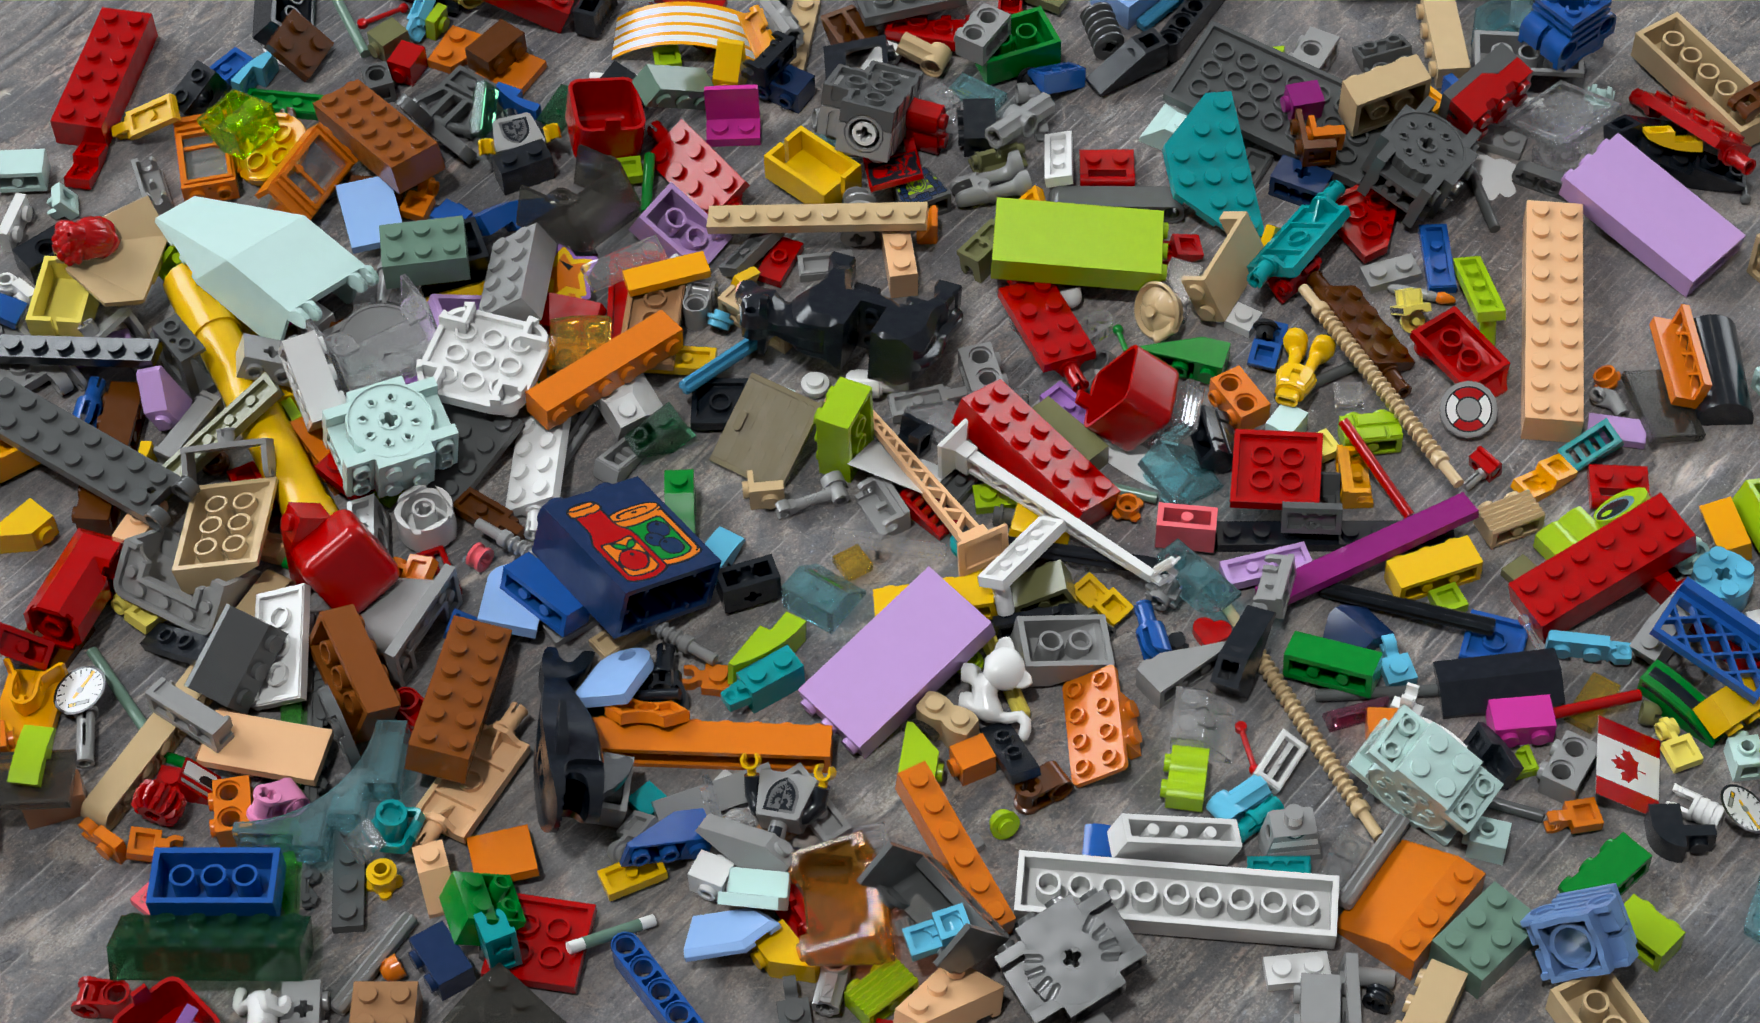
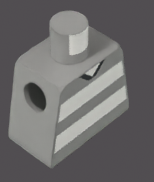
[1258,804,1322,860]

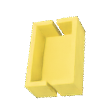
[25,256,99,337]

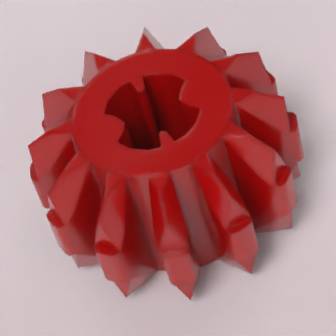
[131,779,187,827]

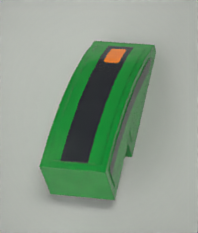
[1637,659,1725,749]

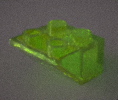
[197,89,280,160]

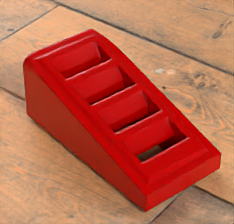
[899,488,958,541]

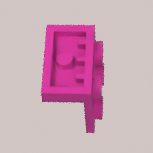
[704,84,761,147]

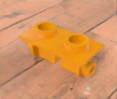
[737,5,775,59]

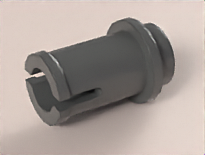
[992,504,1015,526]

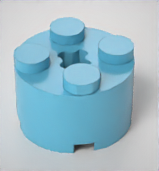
[1690,546,1754,612]

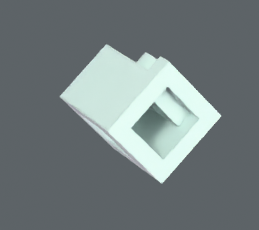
[1723,731,1760,782]

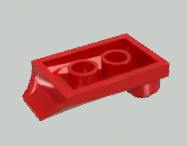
[1410,306,1510,398]

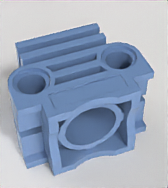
[1520,883,1639,984]

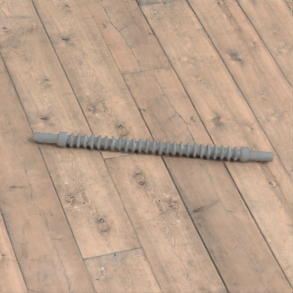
[474,518,719,666]

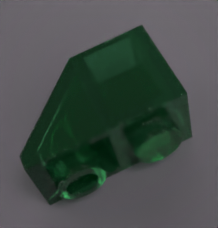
[624,402,696,459]

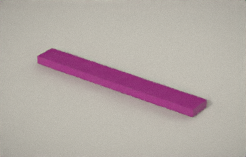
[1255,492,1479,605]

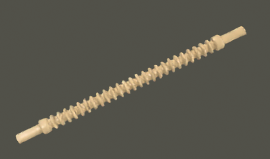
[1222,603,1383,841]

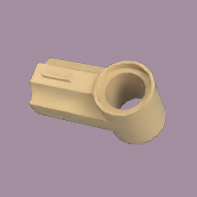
[895,32,952,78]

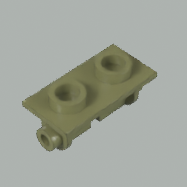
[968,141,1028,173]

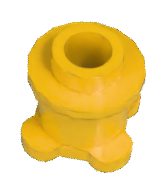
[365,858,403,901]

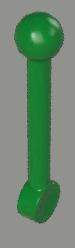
[1112,324,1128,352]

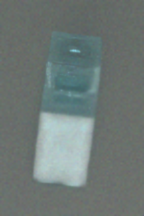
[1156,539,1242,612]

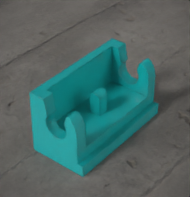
[473,909,523,975]

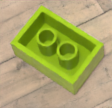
[813,376,874,483]

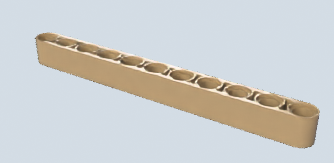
[80,569,296,830]

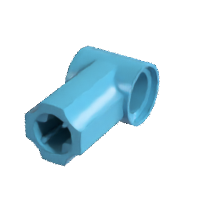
[1206,775,1272,823]

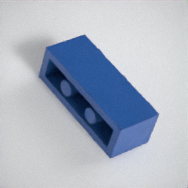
[500,552,590,637]

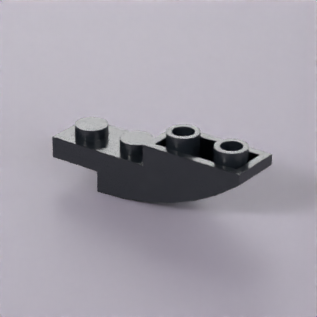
[1637,136,1747,192]

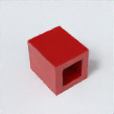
[387,40,428,87]

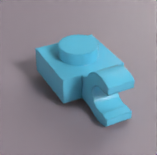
[1379,633,1418,686]

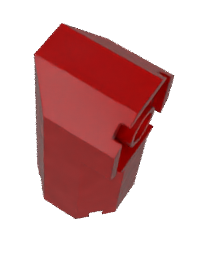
[23,528,124,650]

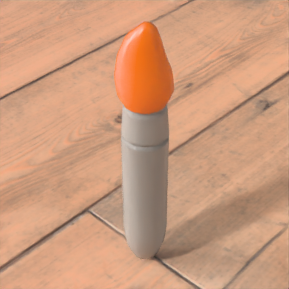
[1387,284,1456,305]

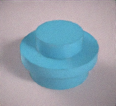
[707,309,735,331]

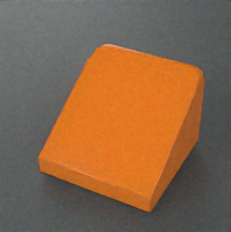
[917,205,938,244]

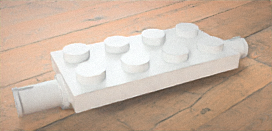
[505,416,571,541]

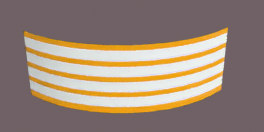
[611,2,755,61]

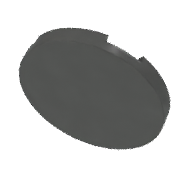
[317,684,364,772]

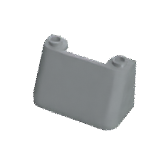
[113,527,262,635]

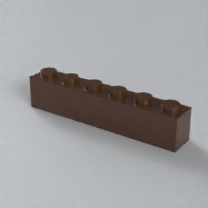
[71,381,146,536]

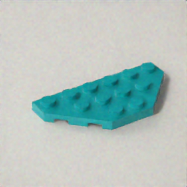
[1162,91,1264,240]

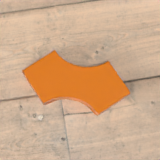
[604,698,690,728]

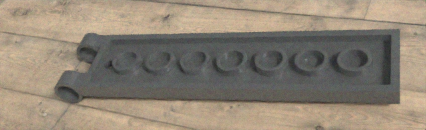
[0,376,200,532]

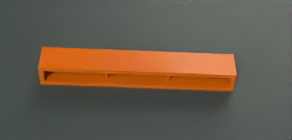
[592,716,834,773]

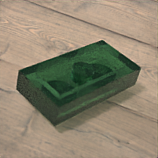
[469,81,499,139]
[536,84,568,134]

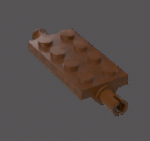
[1306,271,1415,399]

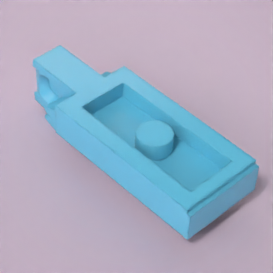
[406,0,436,43]
[1544,630,1632,665]

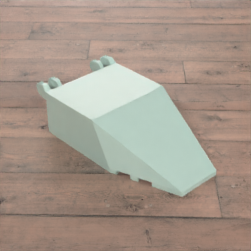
[155,196,379,341]

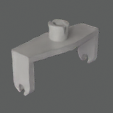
[60,308,148,391]
[180,427,276,482]

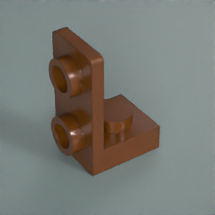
[1290,108,1337,167]

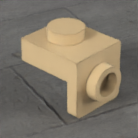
[742,470,785,510]

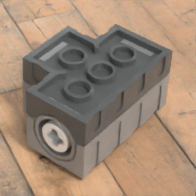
[817,60,924,163]

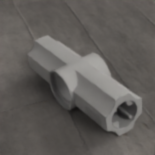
[759,0,805,48]
[985,92,1055,149]
[811,920,861,1017]

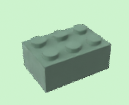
[379,215,471,289]
[1428,881,1533,1000]

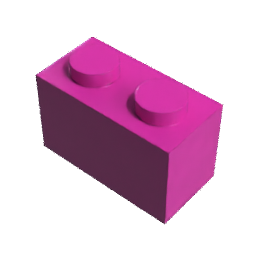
[1485,694,1557,748]

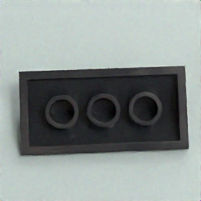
[1433,648,1565,719]

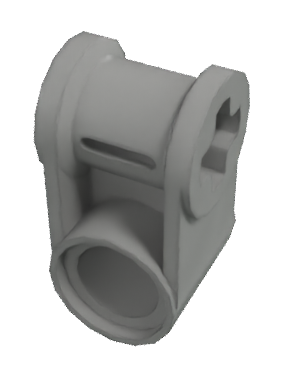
[683,281,718,331]

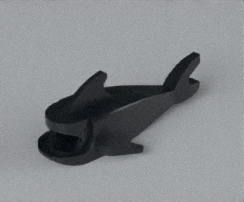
[533,647,633,833]

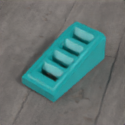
[1557,418,1624,472]

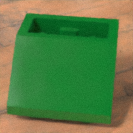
[439,871,526,946]

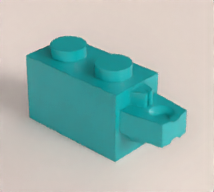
[720,645,805,714]

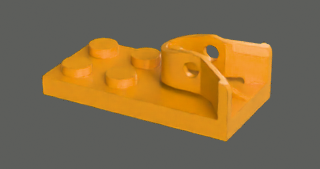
[0,658,68,779]

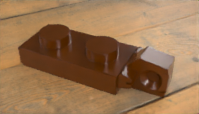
[453,487,526,541]

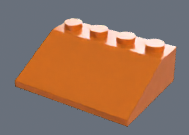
[1337,839,1486,981]

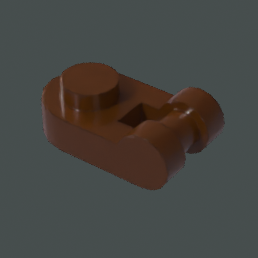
[1727,81,1760,123]

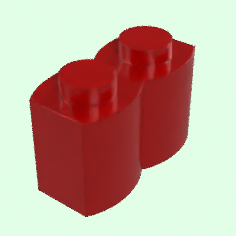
[906,97,949,156]

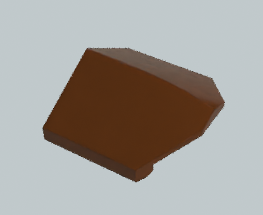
[820,4,878,55]

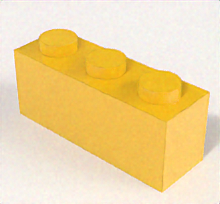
[1384,535,1483,600]

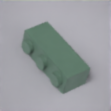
[632,64,714,110]

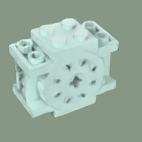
[322,375,459,498]
[1346,704,1504,846]

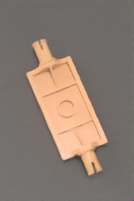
[412,702,531,847]

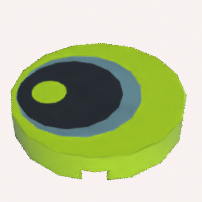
[1594,487,1651,527]

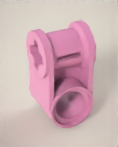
[246,778,310,826]

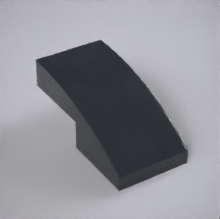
[1463,721,1524,790]

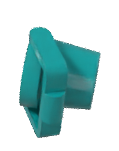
[369,799,425,854]

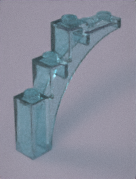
[232,720,411,864]

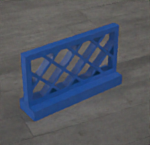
[1649,576,1760,704]

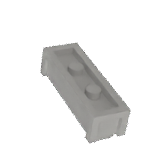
[153,390,225,465]
[145,677,235,753]

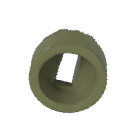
[1638,700,1662,726]

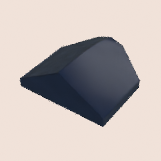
[1323,604,1394,650]

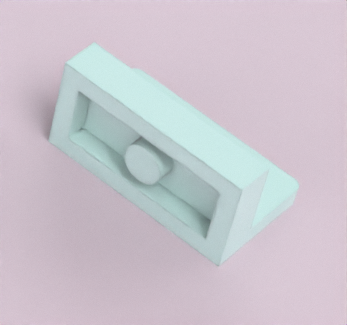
[717,867,791,911]

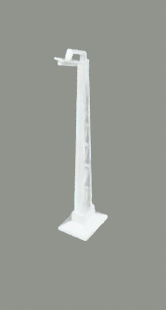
[937,418,1181,586]

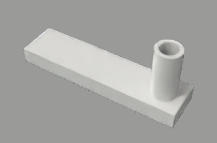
[977,516,1067,617]

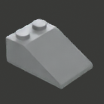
[1010,614,1115,687]

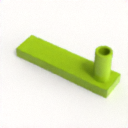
[1453,256,1506,346]

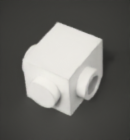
[687,849,736,901]

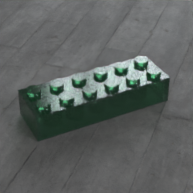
[106,913,314,981]

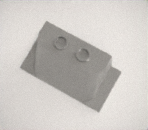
[360,563,463,689]

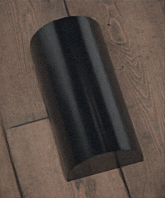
[1681,314,1754,426]

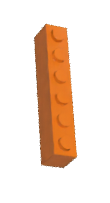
[525,310,683,431]
[895,761,1016,935]

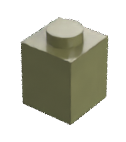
[367,17,410,62]

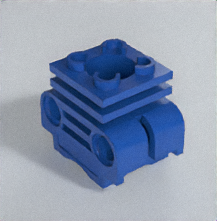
[1518,0,1617,72]

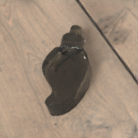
[899,719,940,743]

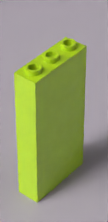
[991,197,1169,291]

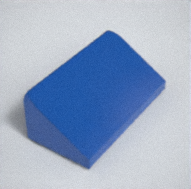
[1027,62,1086,94]

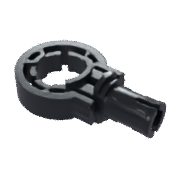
[638,643,689,710]

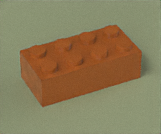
[309,604,401,744]

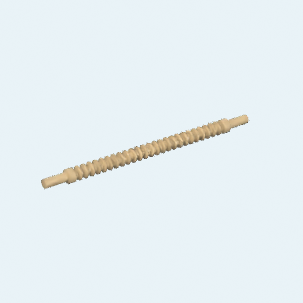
[1298,284,1464,488]

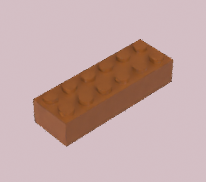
[312,79,446,194]
[404,615,512,784]

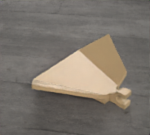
[53,195,168,307]

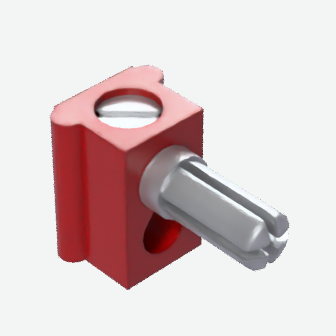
[1462,446,1502,491]

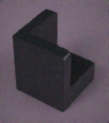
[894,413,934,459]

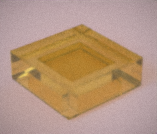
[832,544,873,582]

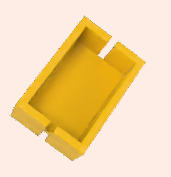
[764,125,862,204]

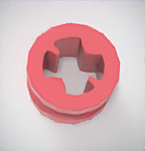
[466,542,494,572]

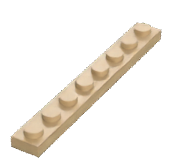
[706,202,929,234]

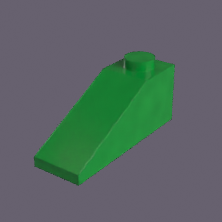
[664,469,696,535]

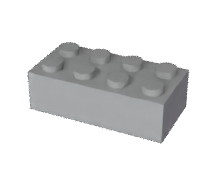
[479,222,557,321]

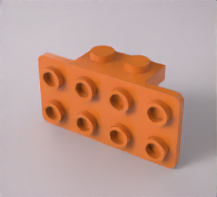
[1062,665,1142,788]

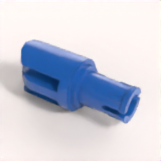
[72,376,107,428]
[1133,599,1172,660]

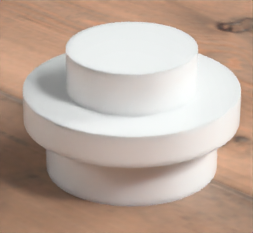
[801,372,830,399]

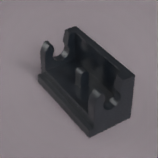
[741,31,797,88]

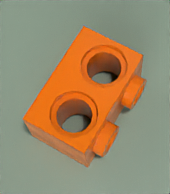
[1208,365,1271,429]
[208,775,258,847]

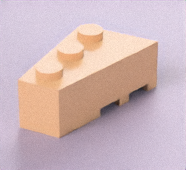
[893,967,1005,1023]

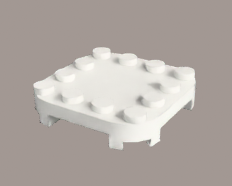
[416,301,549,417]

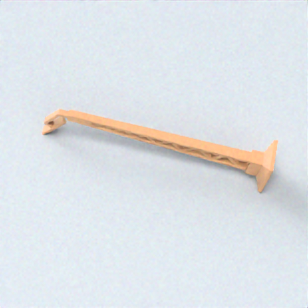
[824,398,1009,577]

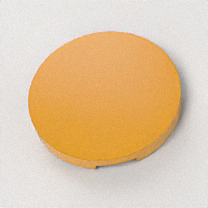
[233,113,309,186]

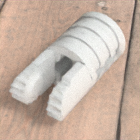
[1665,783,1726,831]

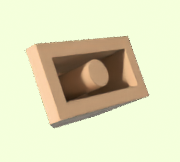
[411,839,451,919]

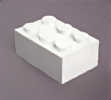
[278,330,346,432]

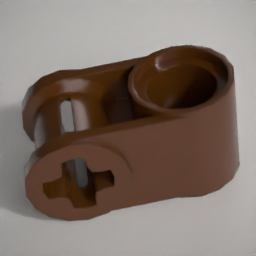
[1014,761,1074,815]

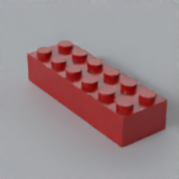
[50,7,158,148]
[951,379,1121,526]
[1508,492,1697,644]

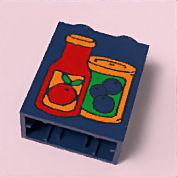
[532,476,722,639]

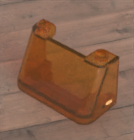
[789,830,896,966]

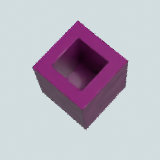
[1280,80,1325,121]

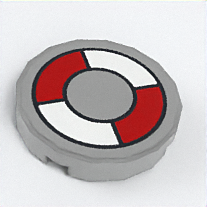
[1439,381,1498,439]

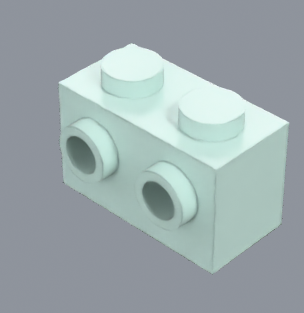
[0,149,51,193]

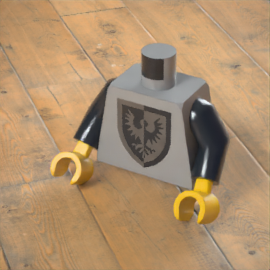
[478,108,562,156]
[740,753,837,840]

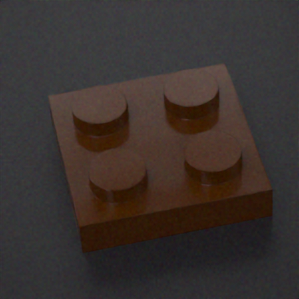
[264,9,334,82]

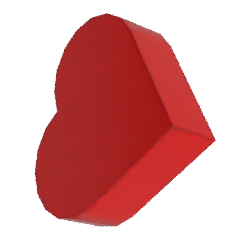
[1192,617,1232,646]

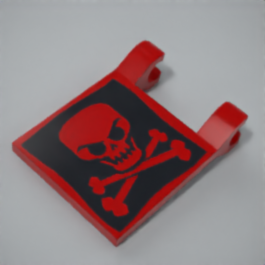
[863,137,924,192]

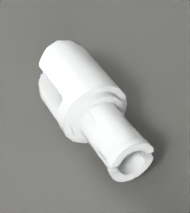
[845,369,909,398]

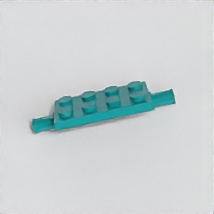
[1246,180,1351,288]

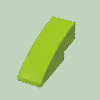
[728,611,807,685]

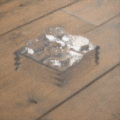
[1147,379,1205,454]

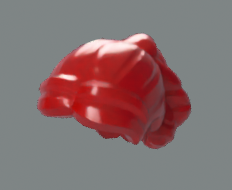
[51,216,120,266]

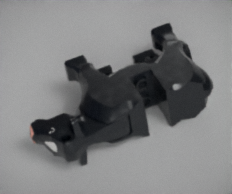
[735,251,963,386]

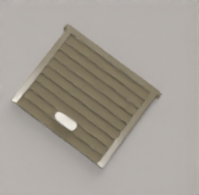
[709,372,825,487]

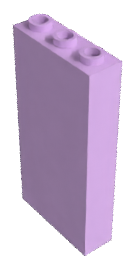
[1559,133,1746,298]
[798,566,996,759]

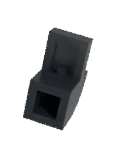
[1644,803,1717,863]

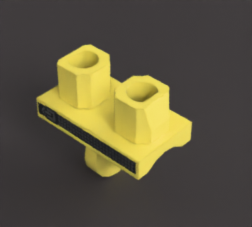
[1390,287,1432,333]

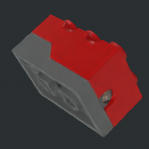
[1438,42,1533,141]

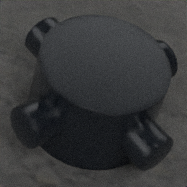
[1168,631,1189,651]

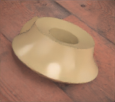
[1134,281,1183,344]

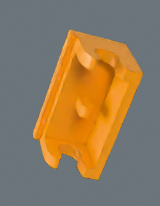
[1335,445,1374,509]
[1699,496,1752,560]

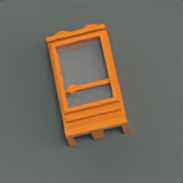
[173,110,240,201]
[254,122,358,220]

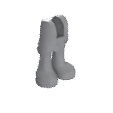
[950,149,1033,207]

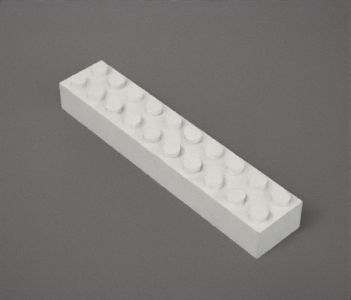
[1014,850,1340,949]

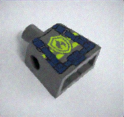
[892,167,951,216]

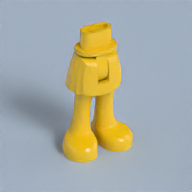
[1275,327,1336,407]

